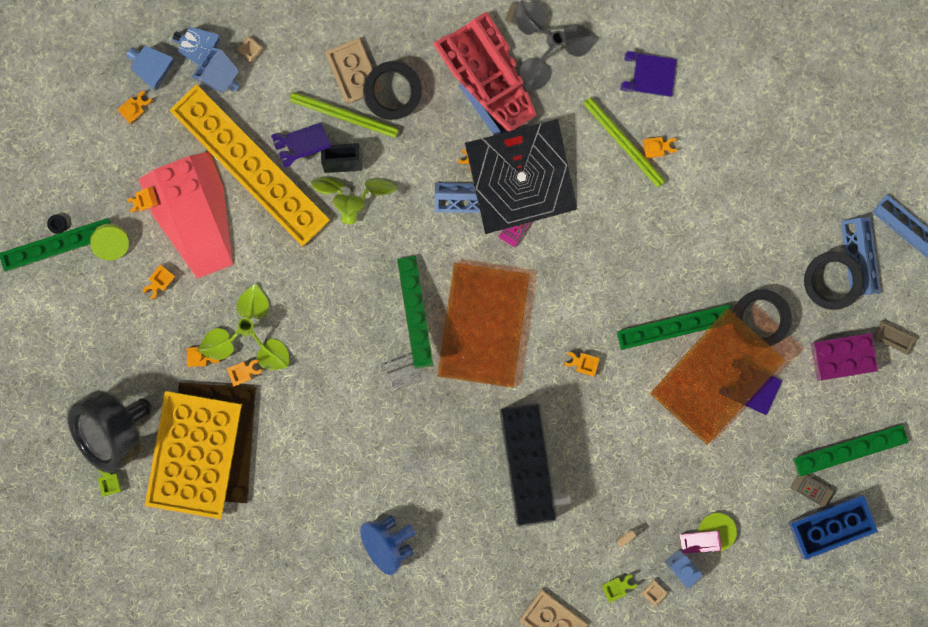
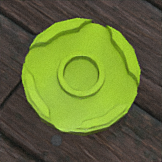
[90,224,129,261]
[698,513,737,551]

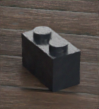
[321,143,363,173]

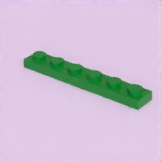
[0,218,111,272]
[397,256,433,369]
[616,304,733,350]
[793,424,909,477]

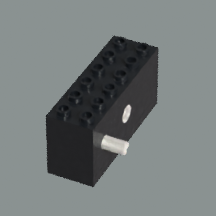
[499,404,571,526]

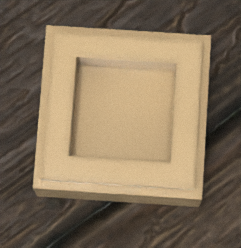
[237,36,264,63]
[616,530,636,547]
[641,580,668,607]

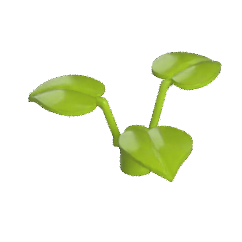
[310,176,398,224]
[198,284,289,371]

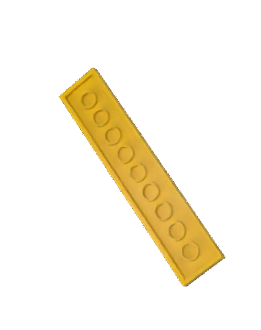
[169,84,330,247]

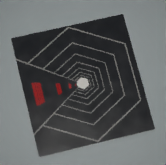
[465,119,577,234]

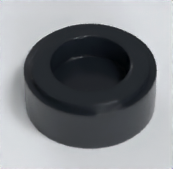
[47,214,67,234]

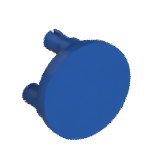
[360,515,415,575]

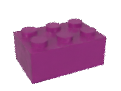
[811,333,878,381]

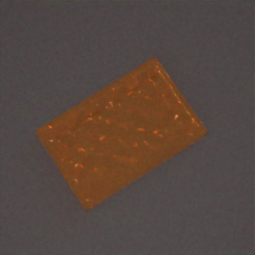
[437,263,530,388]
[650,308,786,445]

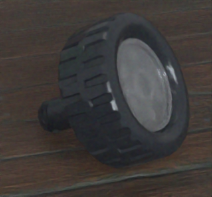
[67,390,152,473]

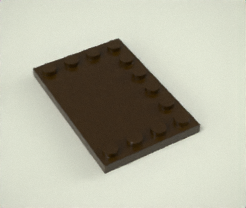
[178,383,256,503]

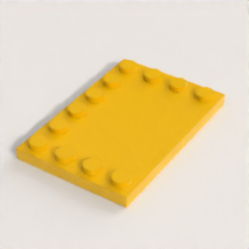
[145,391,242,519]

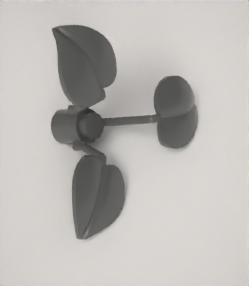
[515,0,598,91]

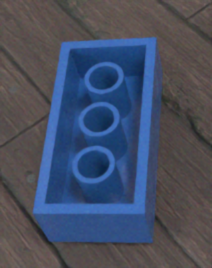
[788,495,878,560]

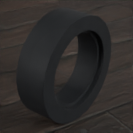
[363,61,422,120]
[804,252,864,310]
[732,289,792,348]

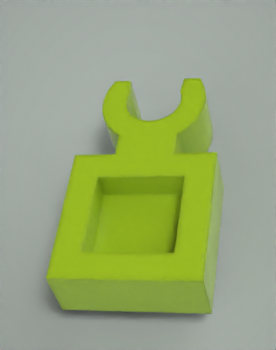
[97,469,122,497]
[601,574,637,603]

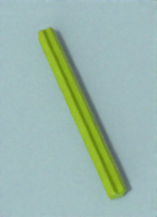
[290,92,399,138]
[584,97,665,187]

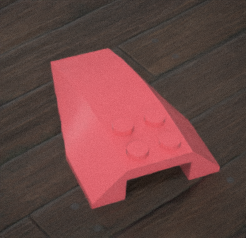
[433,11,537,131]
[139,152,233,279]

